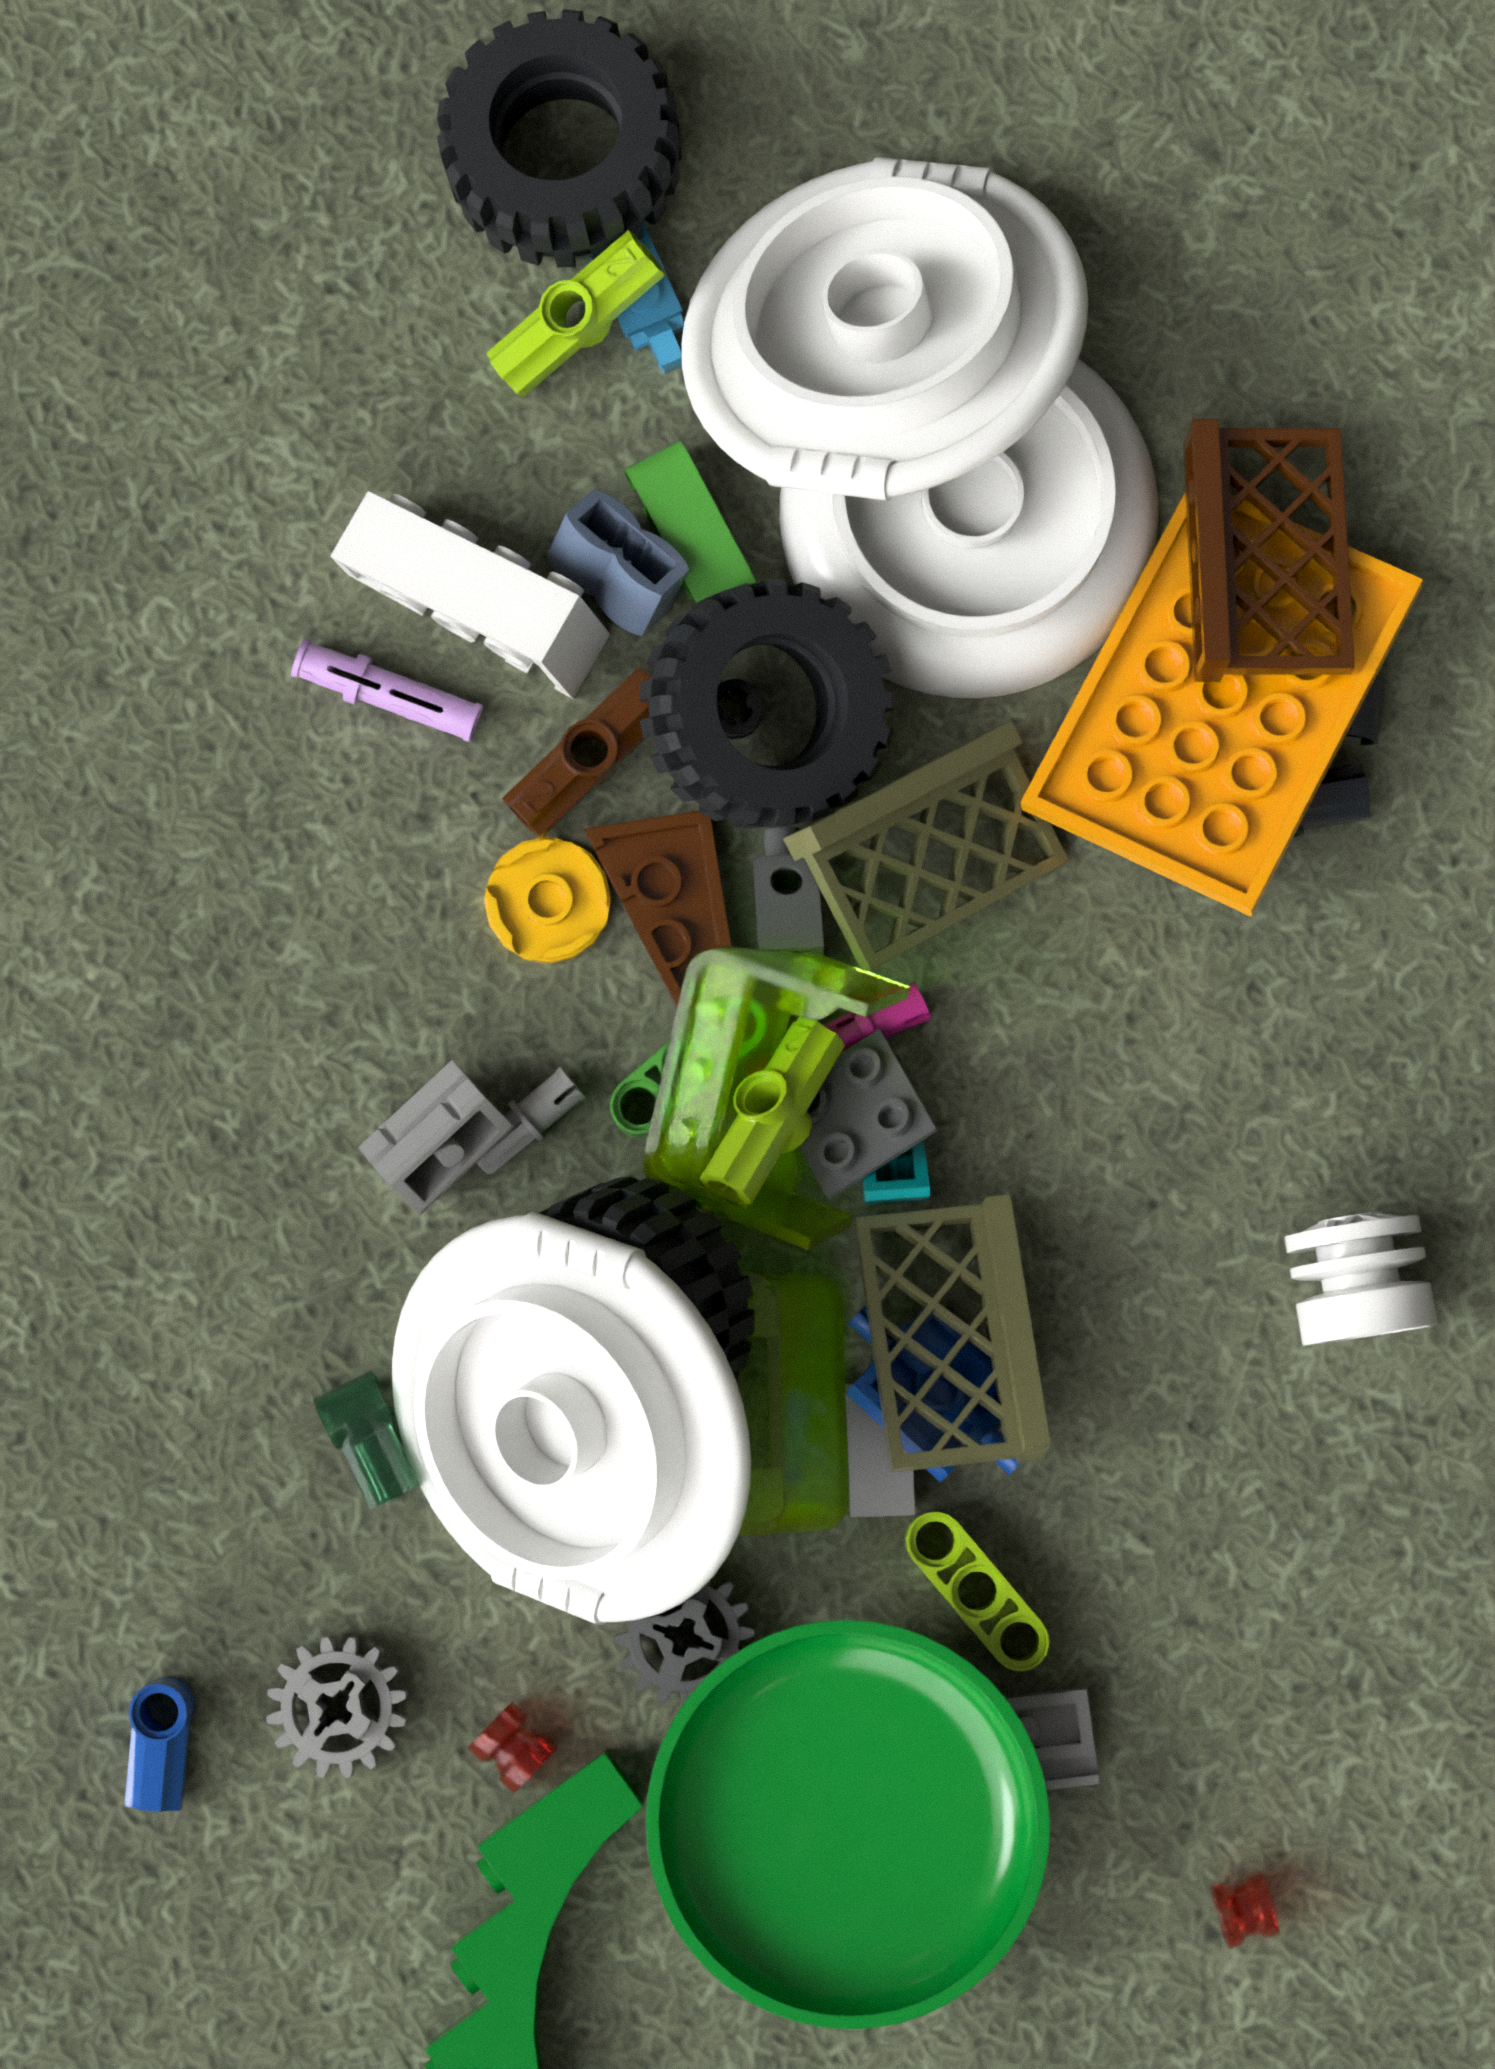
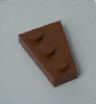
[584,811,739,1009]

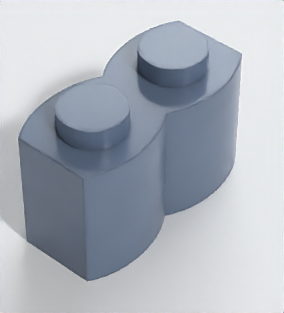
[547,489,689,636]

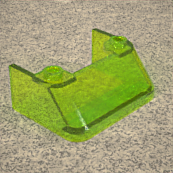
[643,946,910,1250]
[738,1272,849,1536]

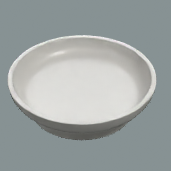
[779,359,1159,698]

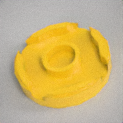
[484,836,611,964]

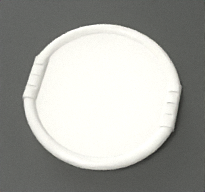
[681,157,1088,501]
[392,1212,751,1625]

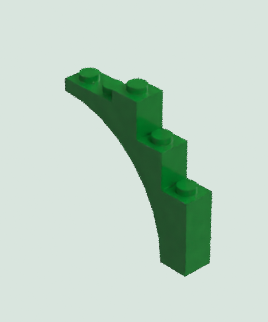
[424,1749,645,2069]

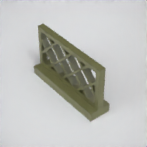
[783,720,1069,973]
[854,1194,1051,1473]

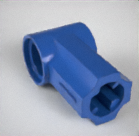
[124,1676,196,1812]

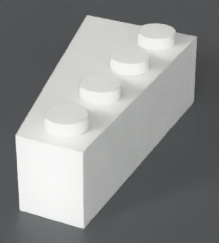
[330,491,610,699]

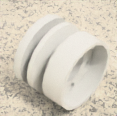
[1284,1211,1438,1346]

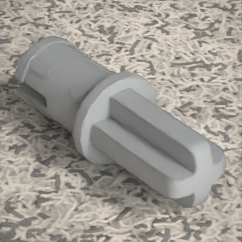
[476,1067,586,1174]

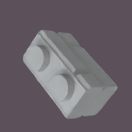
[358,1060,515,1215]

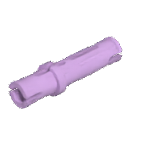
[291,639,483,742]

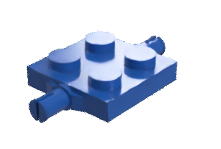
[845,1305,1020,1482]

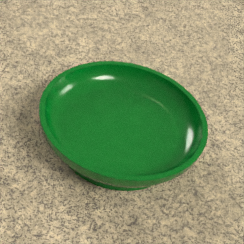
[645,1620,1050,2030]

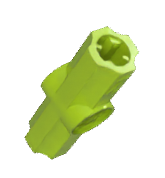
[486,230,666,397]
[700,1016,845,1209]

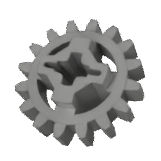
[266,1635,409,1779]

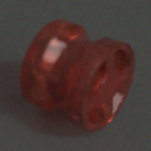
[1210,1871,1280,1950]

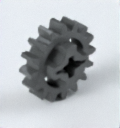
[614,1579,755,1704]

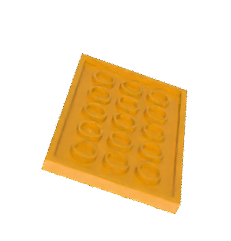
[1020,493,1423,917]

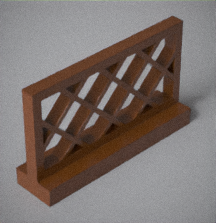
[1183,419,1355,682]

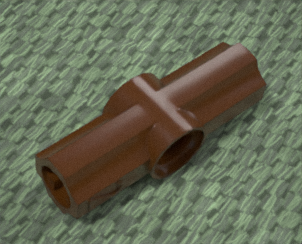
[502,667,651,840]

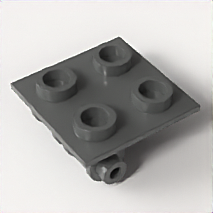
[799,1029,938,1200]

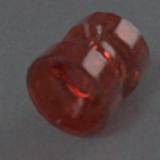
[467,1701,558,1794]

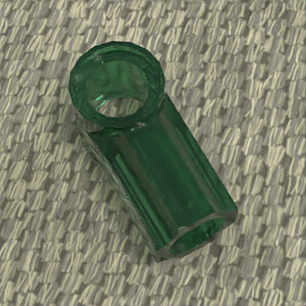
[313,1370,422,1510]

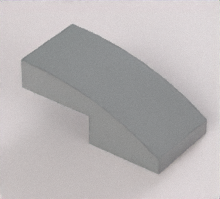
[845,1382,915,1518]

